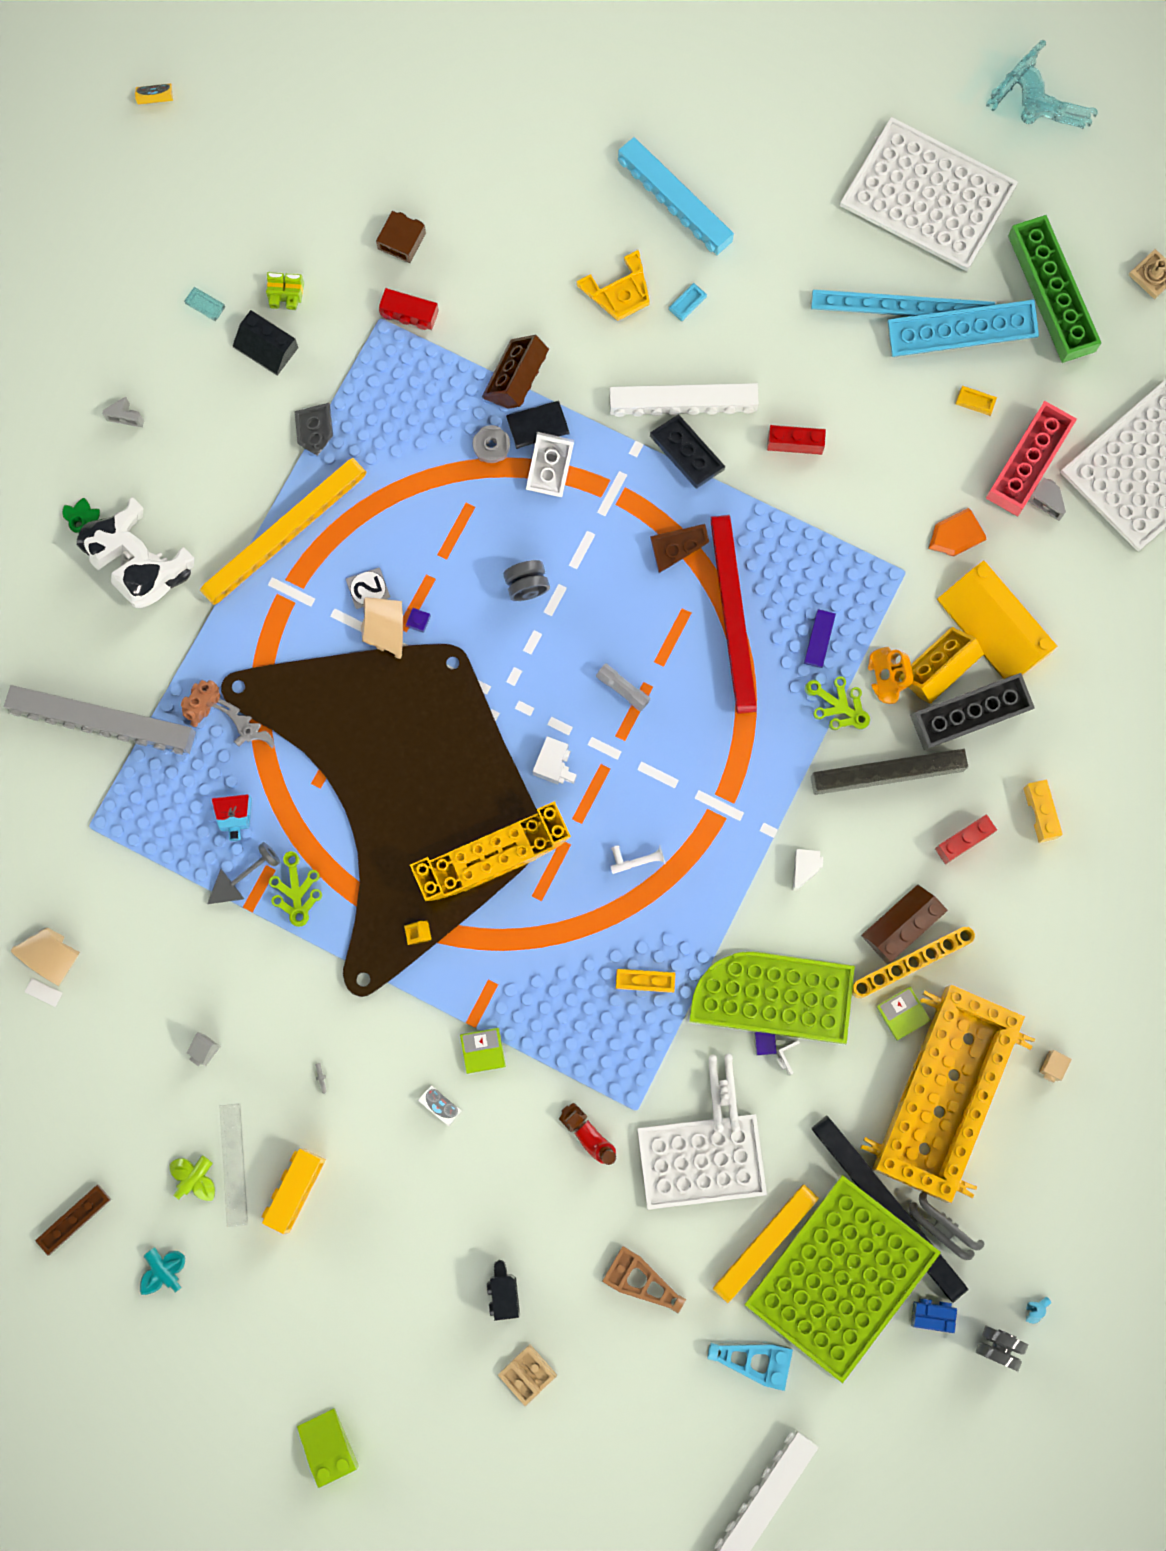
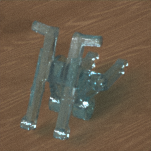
[986,40,1098,129]

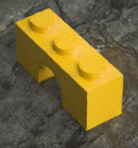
[1023,779,1063,843]

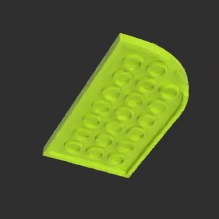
[689,952,855,1045]

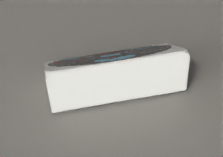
[418,1085,461,1126]

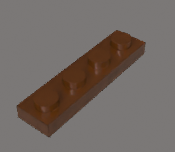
[35,1185,112,1256]

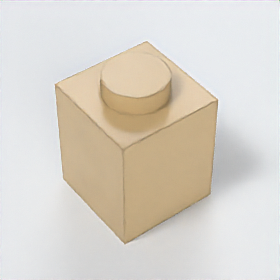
[1040,1050,1072,1083]

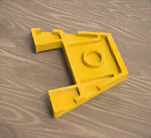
[576,250,650,321]

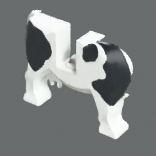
[76,497,194,608]

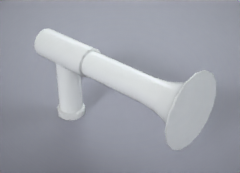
[610,845,666,874]

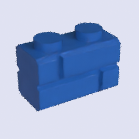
[911,1298,957,1333]

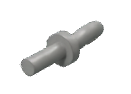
[315,1063,326,1094]

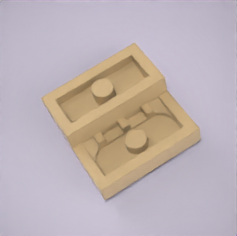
[498,1344,557,1406]

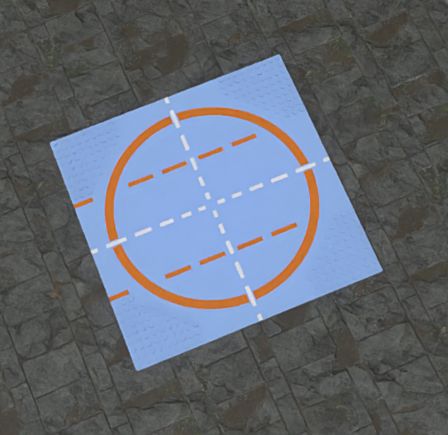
[89,319,905,1111]

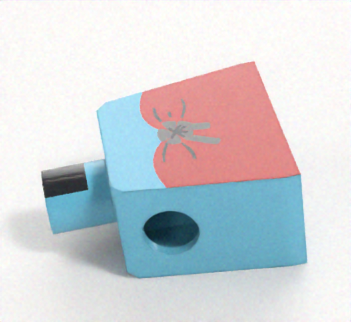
[212,794,252,841]

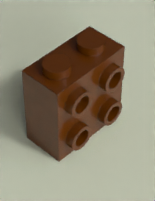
[376,211,426,263]

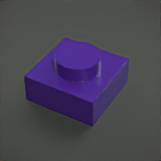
[406,608,431,633]

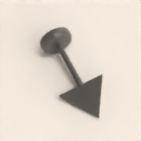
[207,842,280,904]

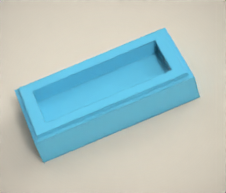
[669,283,707,321]

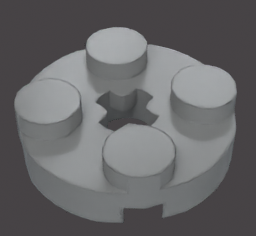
[473,425,510,463]

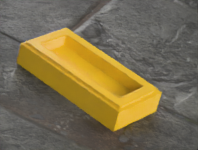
[956,386,997,416]

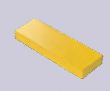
[615,969,675,993]

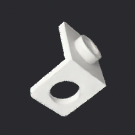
[777,1040,800,1075]

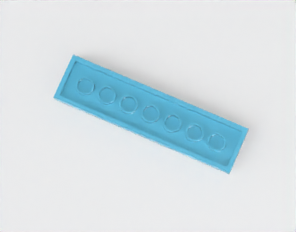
[888,299,1039,357]

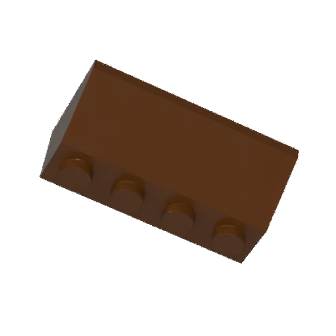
[482,335,549,409]
[861,885,948,965]

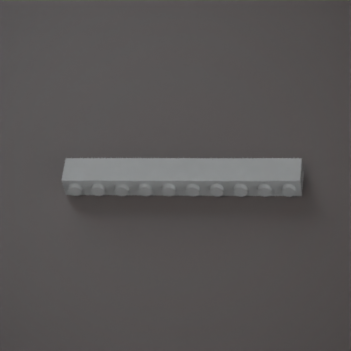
[4,685,196,755]

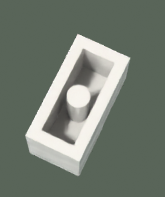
[533,736,577,785]

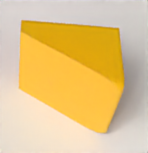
[404,921,431,945]

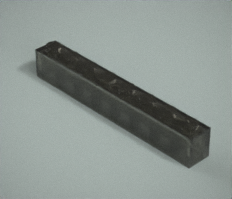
[811,748,968,795]

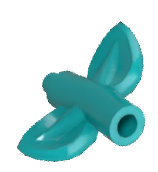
[140,1247,185,1295]

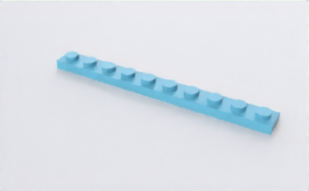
[811,290,995,316]

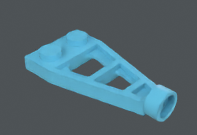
[707,1343,793,1391]

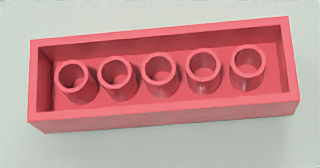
[986,401,1077,517]

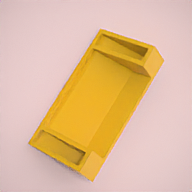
[937,560,1058,679]

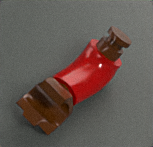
[559,1103,616,1165]

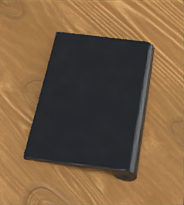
[506,400,570,449]

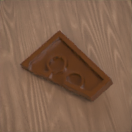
[650,524,709,573]

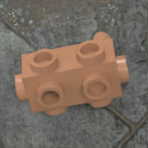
[181,680,220,727]

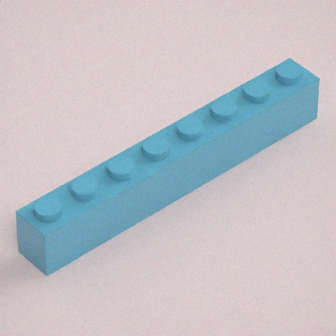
[618,137,734,255]

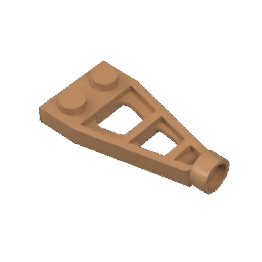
[602,1246,686,1313]

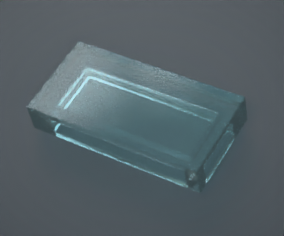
[184,287,225,321]

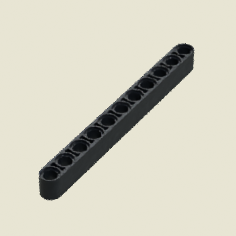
[811,1115,969,1303]

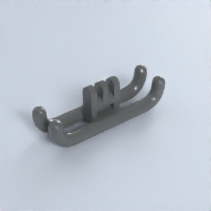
[909,1192,984,1260]

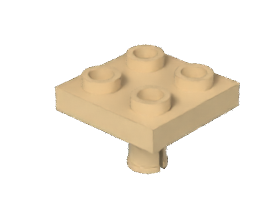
[1129,249,1166,299]

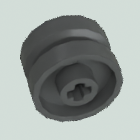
[503,560,550,601]
[975,1326,1029,1372]

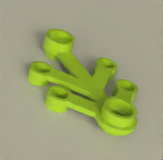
[805,676,870,730]
[269,851,323,927]

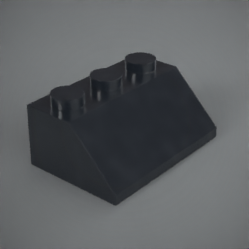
[233,310,299,376]

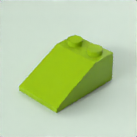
[297,1408,359,1488]

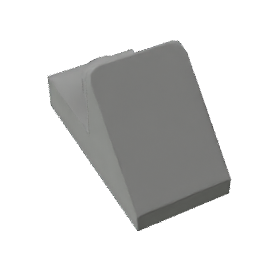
[102,397,144,427]

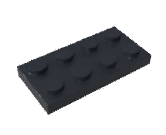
[650,414,726,489]

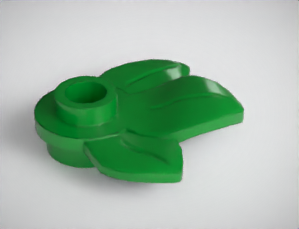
[62,498,100,533]

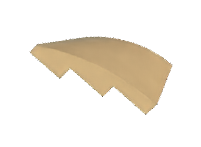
[361,597,403,659]
[11,927,80,986]

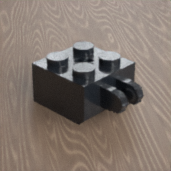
[487,1259,520,1321]

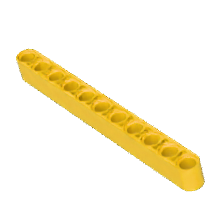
[200,458,367,605]

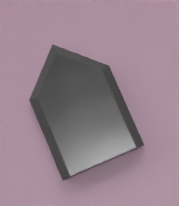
[295,403,333,456]

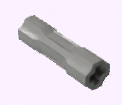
[596,663,651,712]

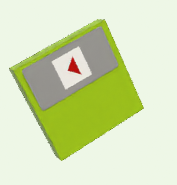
[876,987,931,1041]
[460,1028,506,1074]

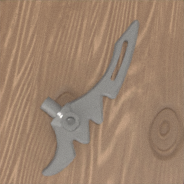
[212,699,274,748]

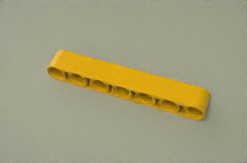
[852,927,975,999]
[712,1184,819,1303]

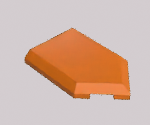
[928,508,987,557]

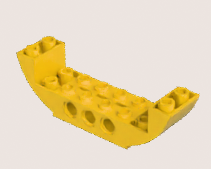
[410,801,571,901]

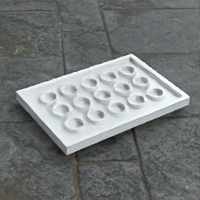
[638,1114,767,1210]

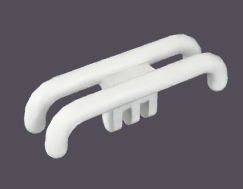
[709,1054,739,1133]

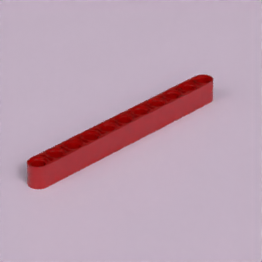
[710,515,757,714]

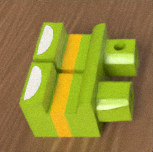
[266,272,304,310]

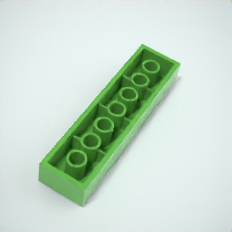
[1008,215,1102,363]

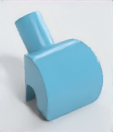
[1026,1297,1051,1324]

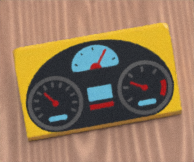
[135,83,173,105]

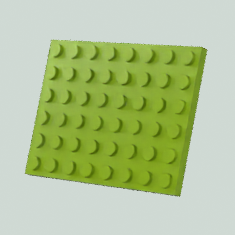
[744,1175,941,1384]

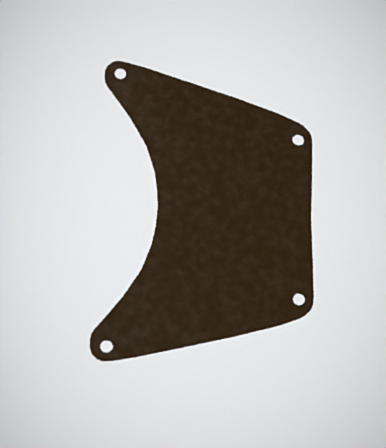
[221,644,537,997]

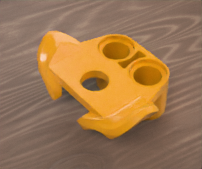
[868,647,913,704]

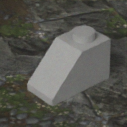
[1028,478,1066,521]
[187,1032,221,1066]

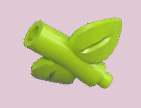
[169,1155,215,1201]

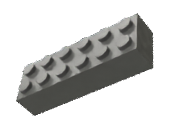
[910,673,1035,750]

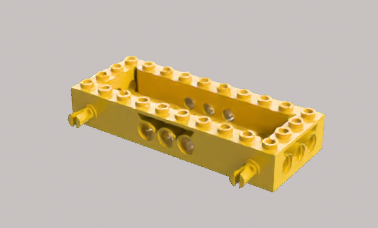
[860,985,1035,1203]

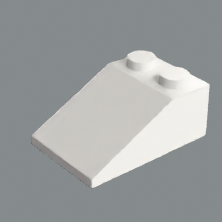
[526,432,574,497]

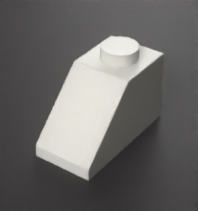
[793,849,823,891]

